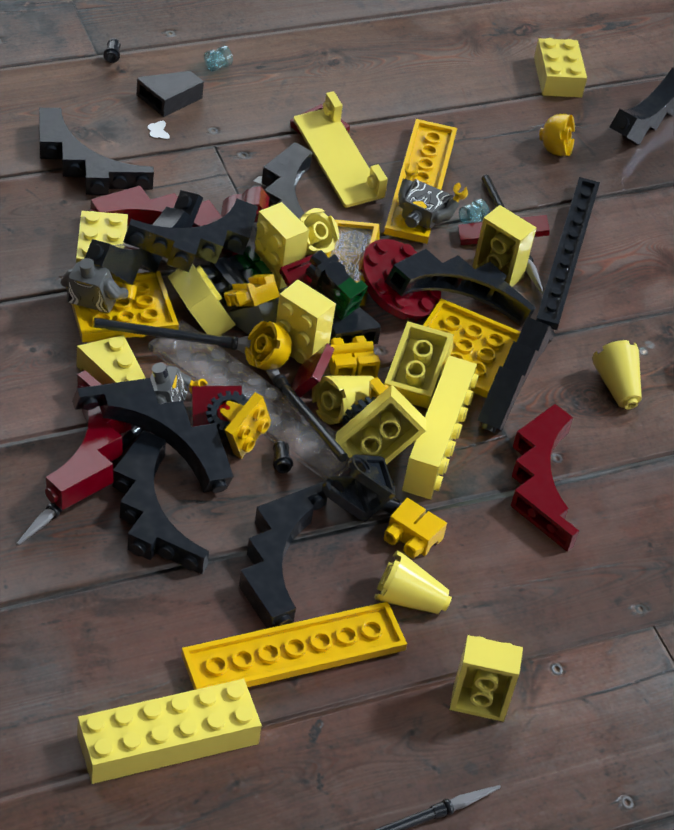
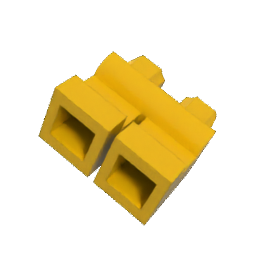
[224,274,280,306]
[329,336,380,378]
[384,498,447,559]

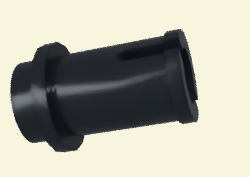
[103,38,121,63]
[273,441,293,473]

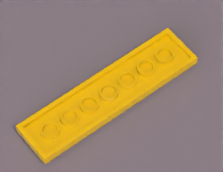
[384,119,457,244]
[181,602,407,690]

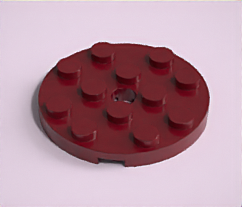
[358,239,441,321]

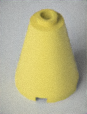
[299,208,339,256]
[592,340,642,409]
[312,376,374,425]
[374,551,452,614]

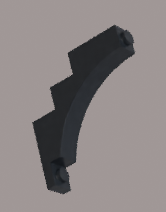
[609,67,674,145]
[84,190,203,285]
[477,317,555,433]
[72,378,234,493]
[239,481,328,629]

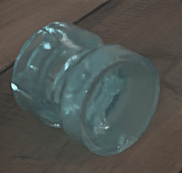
[204,45,233,71]
[458,199,490,224]

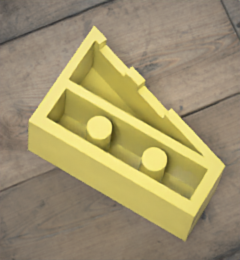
[167,263,236,336]
[77,335,146,385]

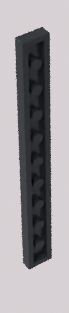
[536,177,600,330]

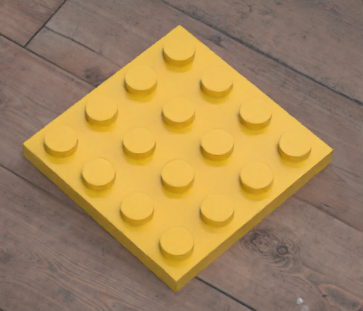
[71,271,179,342]
[423,298,520,398]

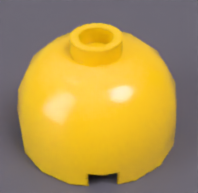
[539,114,575,156]
[245,321,292,370]

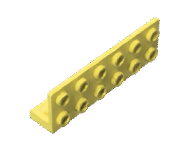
[293,91,388,208]

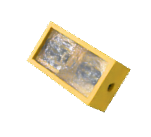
[326,220,380,305]

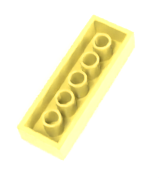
[402,356,479,500]
[77,679,262,784]

